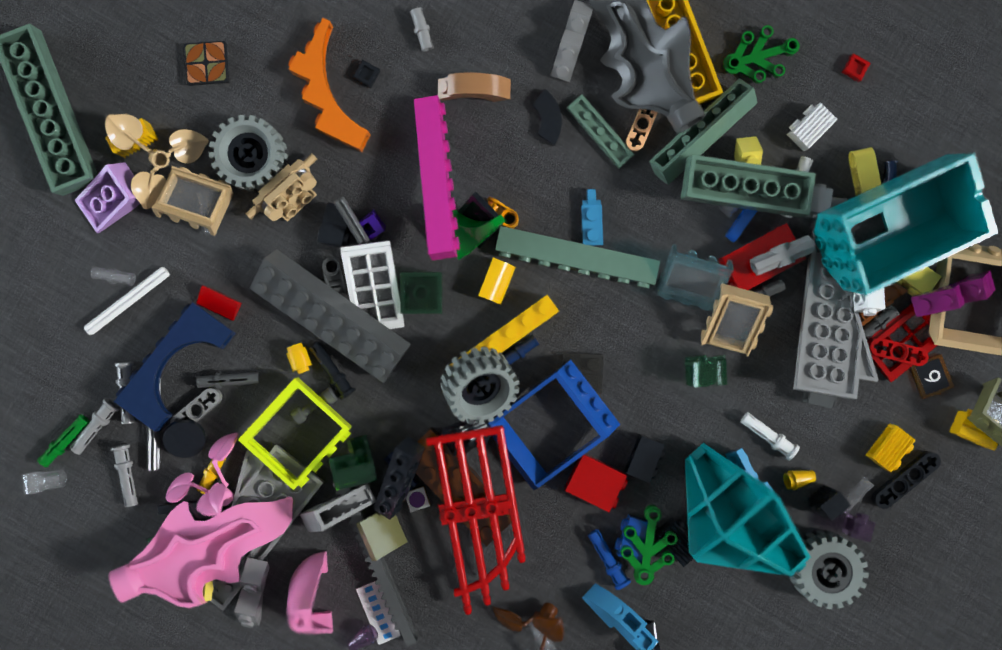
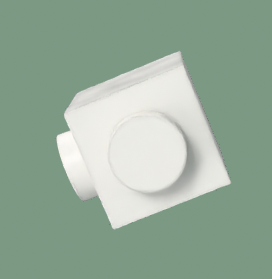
[853,288,885,316]

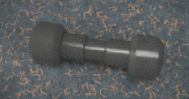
[290,387,338,425]

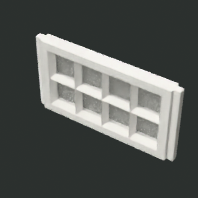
[340,240,405,329]

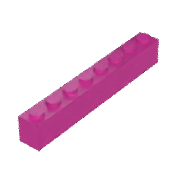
[414,95,460,260]

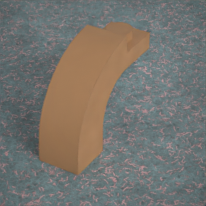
[438,73,511,102]

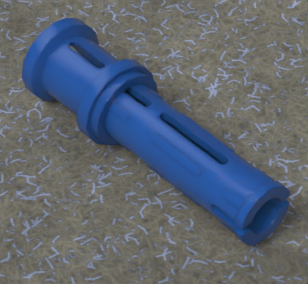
[587,529,631,590]

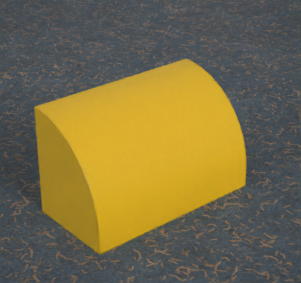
[478,257,516,305]

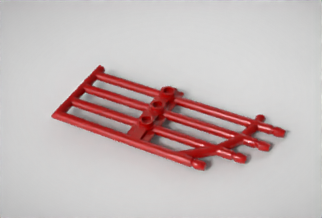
[426,425,526,615]

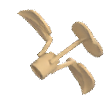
[105,114,209,209]

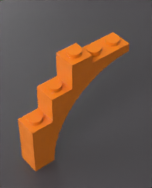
[288,18,371,152]

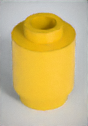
[286,343,312,374]

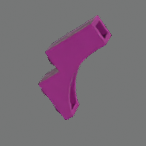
[911,270,996,317]

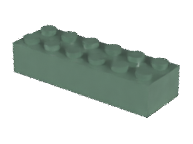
[681,155,816,217]

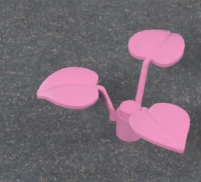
[165,433,240,516]

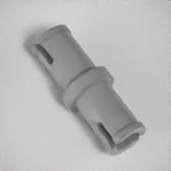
[410,7,434,52]

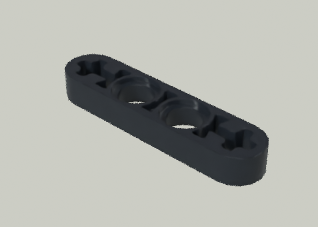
[872,451,941,509]

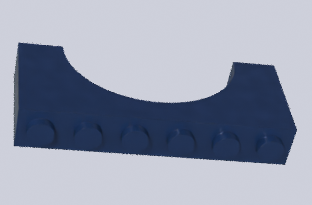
[114,302,236,431]

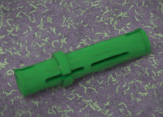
[37,414,90,468]

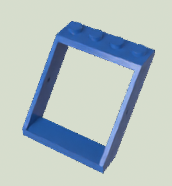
[487,360,620,490]

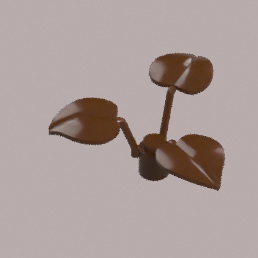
[493,602,564,650]

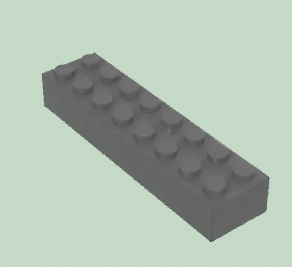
[250,249,411,383]

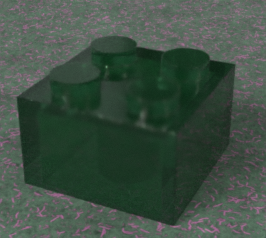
[400,272,443,314]

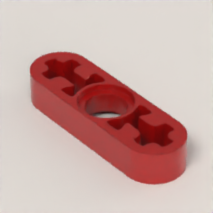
[868,338,929,366]

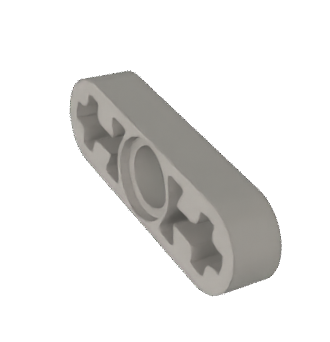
[170,388,222,423]

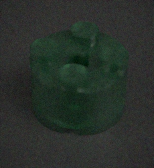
[685,355,728,387]

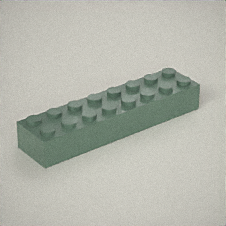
[0,23,98,196]

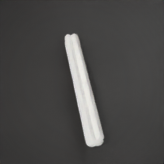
[84,267,170,335]

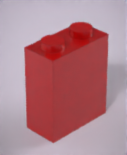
[564,454,628,512]

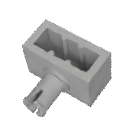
[804,184,847,218]

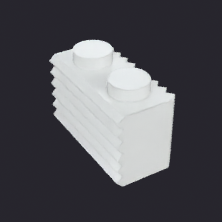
[787,103,837,151]

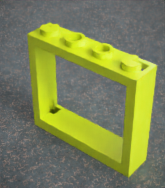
[238,377,353,490]

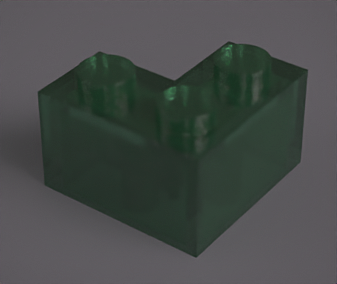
[329,435,377,491]

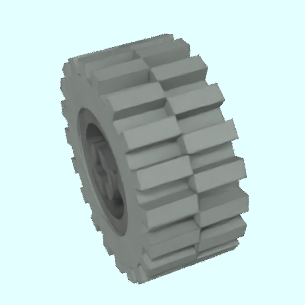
[789,530,868,609]

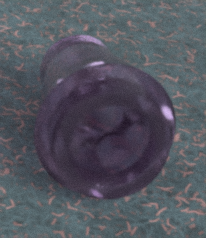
[347,624,378,650]

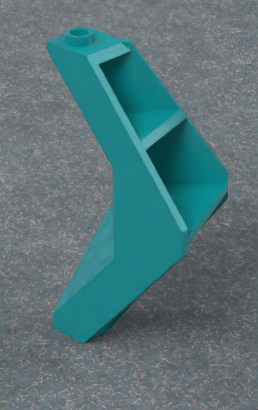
[685,443,811,576]

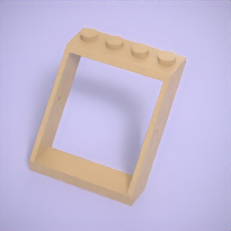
[929,243,1002,356]

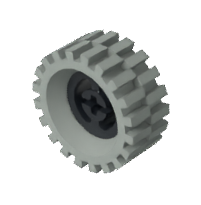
[209,115,288,191]
[441,347,519,424]

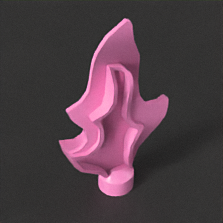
[109,497,293,608]

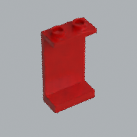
[718,223,806,290]

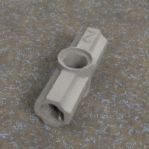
[750,235,815,276]

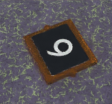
[910,354,954,399]

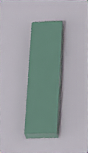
[566,94,635,169]

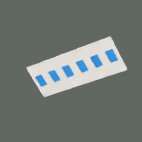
[356,581,401,645]

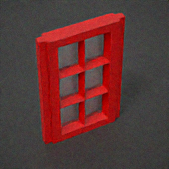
[867,303,938,383]

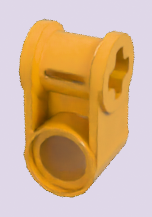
[487,196,519,229]

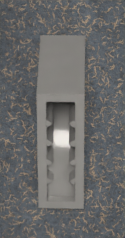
[300,483,376,532]

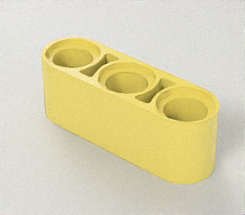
[848,147,881,196]

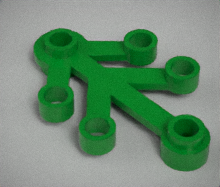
[723,25,800,84]
[620,505,678,585]

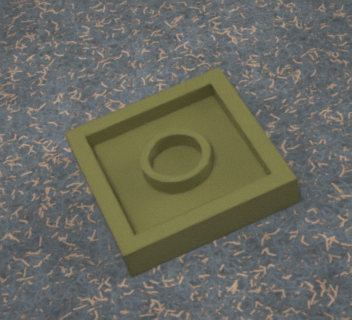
[356,512,408,561]

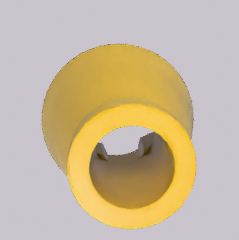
[783,470,816,490]

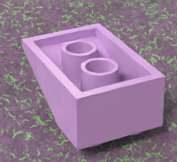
[75,162,140,233]

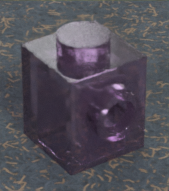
[842,512,876,542]

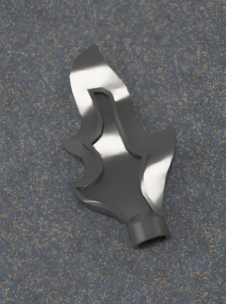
[589,0,706,134]

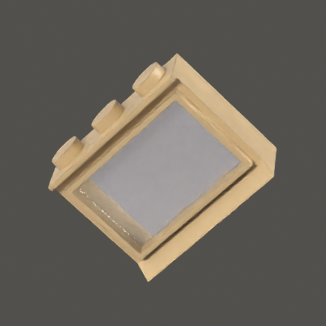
[151,166,233,236]
[701,283,773,357]

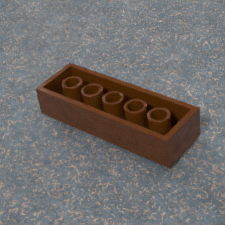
[416,427,511,547]

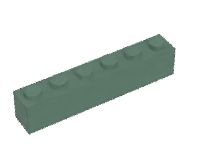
[649,78,758,185]

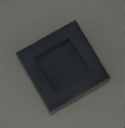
[353,59,381,88]

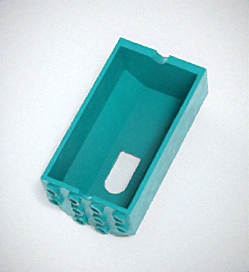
[814,153,998,295]

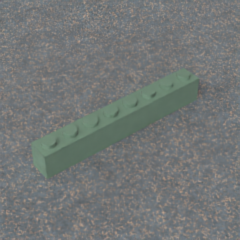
[495,226,660,289]

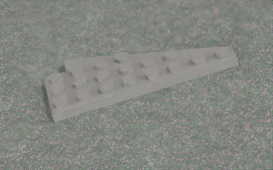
[793,230,878,400]
[211,444,325,611]

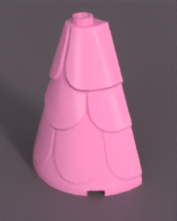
[287,551,333,634]

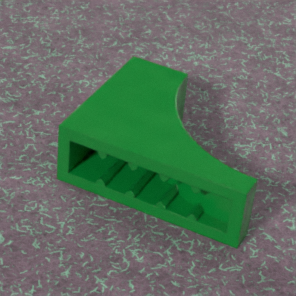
[453,210,506,260]

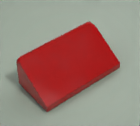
[196,285,242,321]

